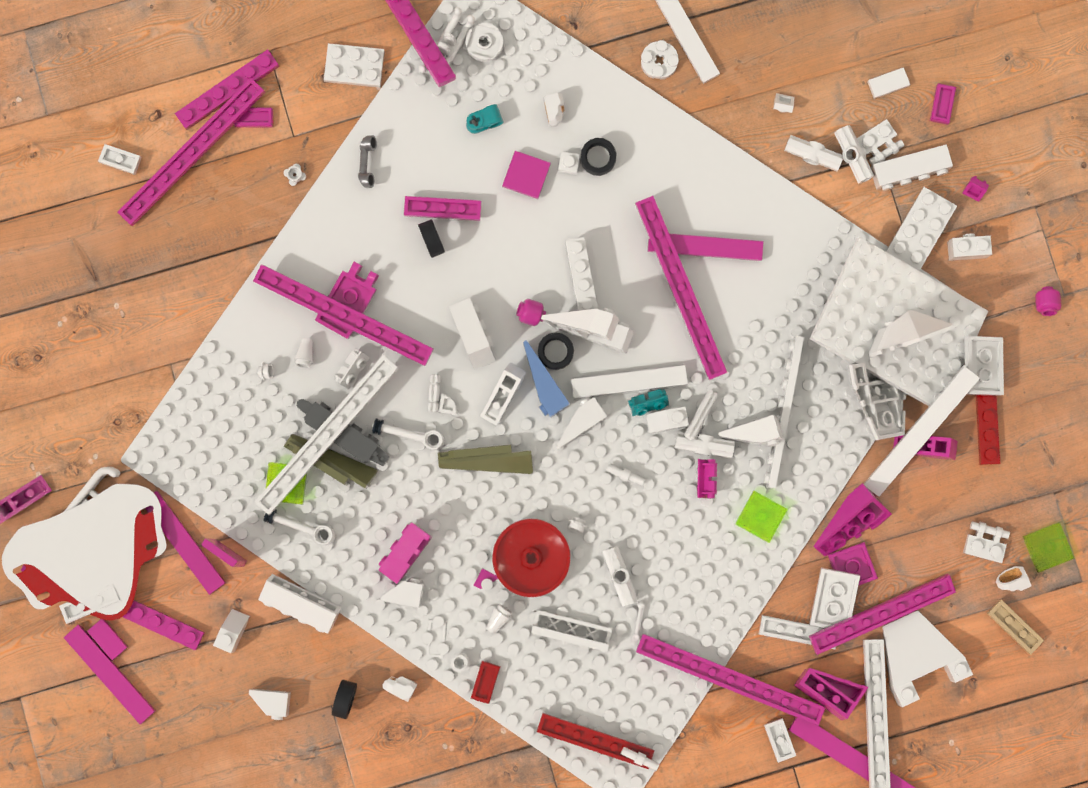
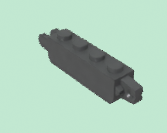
[296,399,390,466]

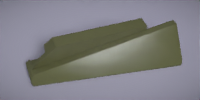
[438,445,533,474]

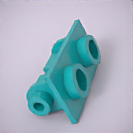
[628,389,669,417]

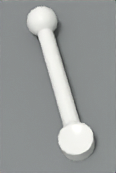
[632,601,645,642]

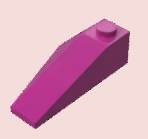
[814,483,892,556]

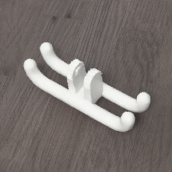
[419,8,475,80]
[64,466,121,512]

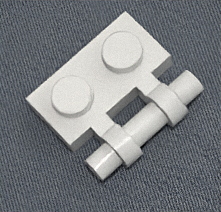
[857,119,904,166]
[963,522,1010,563]

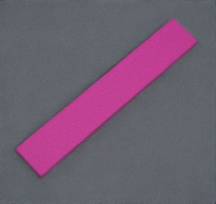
[648,234,764,261]
[145,491,226,595]
[64,624,156,724]

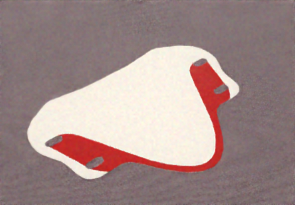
[2,484,166,621]

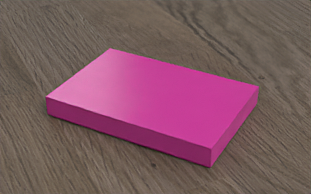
[202,538,247,567]

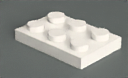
[324,43,385,88]
[965,336,1004,396]
[809,567,860,628]

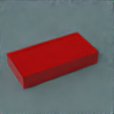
[470,661,501,704]

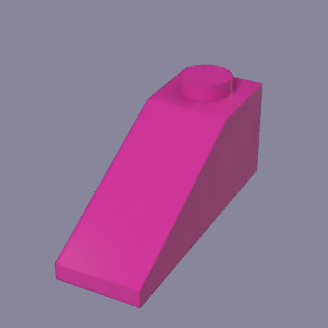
[893,435,958,460]
[0,475,52,524]

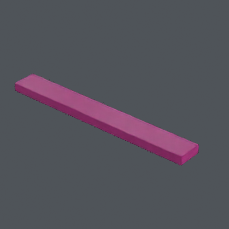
[809,574,956,655]
[788,717,915,788]

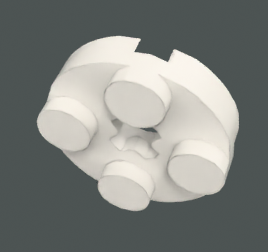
[465,23,503,62]
[641,40,679,80]

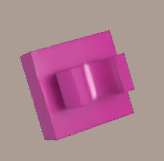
[962,176,989,202]

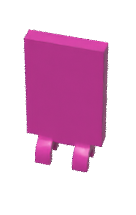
[315,261,379,339]

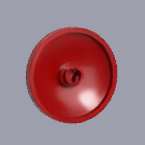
[492,519,570,597]

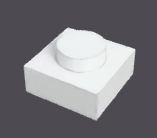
[773,93,795,113]
[558,152,580,174]

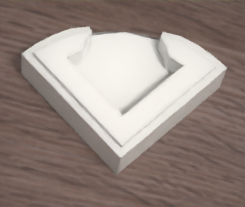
[438,393,458,416]

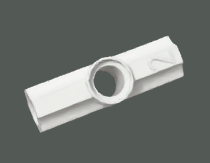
[834,125,874,184]
[784,135,843,171]
[675,432,735,458]
[602,546,638,607]

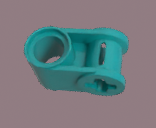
[466,104,504,134]

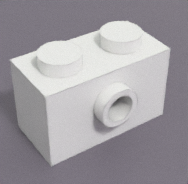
[947,234,992,261]

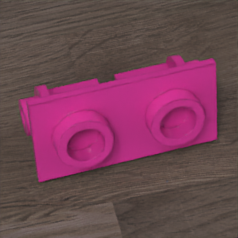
[697,459,718,499]

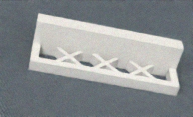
[531,610,612,652]

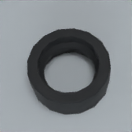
[580,138,617,176]
[418,219,445,258]
[538,332,574,370]
[331,680,357,719]

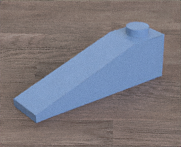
[523,340,570,418]

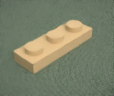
[987,599,1044,655]

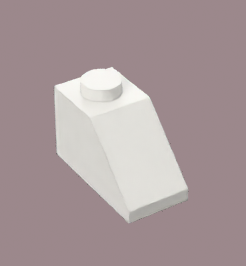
[646,407,689,434]
[380,578,424,608]
[213,609,250,653]
[249,689,291,720]

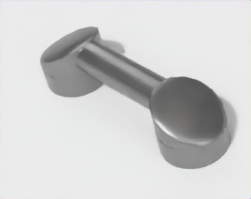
[358,135,377,188]

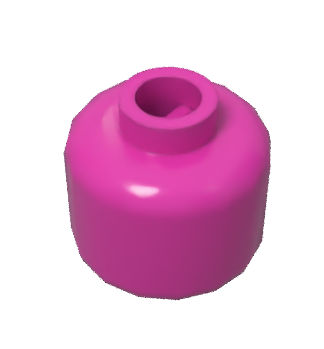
[1035,286,1062,316]
[516,299,546,326]

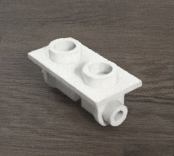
[334,348,369,390]

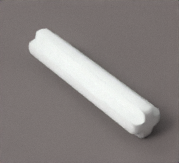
[685,390,718,440]

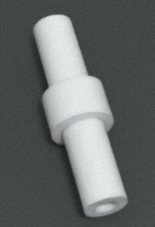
[606,464,645,486]
[621,747,659,771]

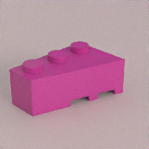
[378,522,433,584]
[794,668,868,720]

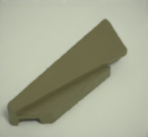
[284,434,378,489]

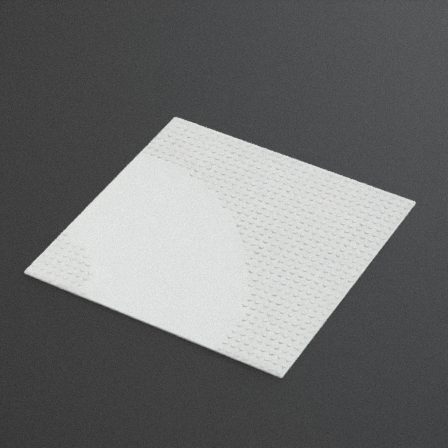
[121,0,959,788]

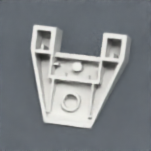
[541,308,634,353]
[882,610,973,707]

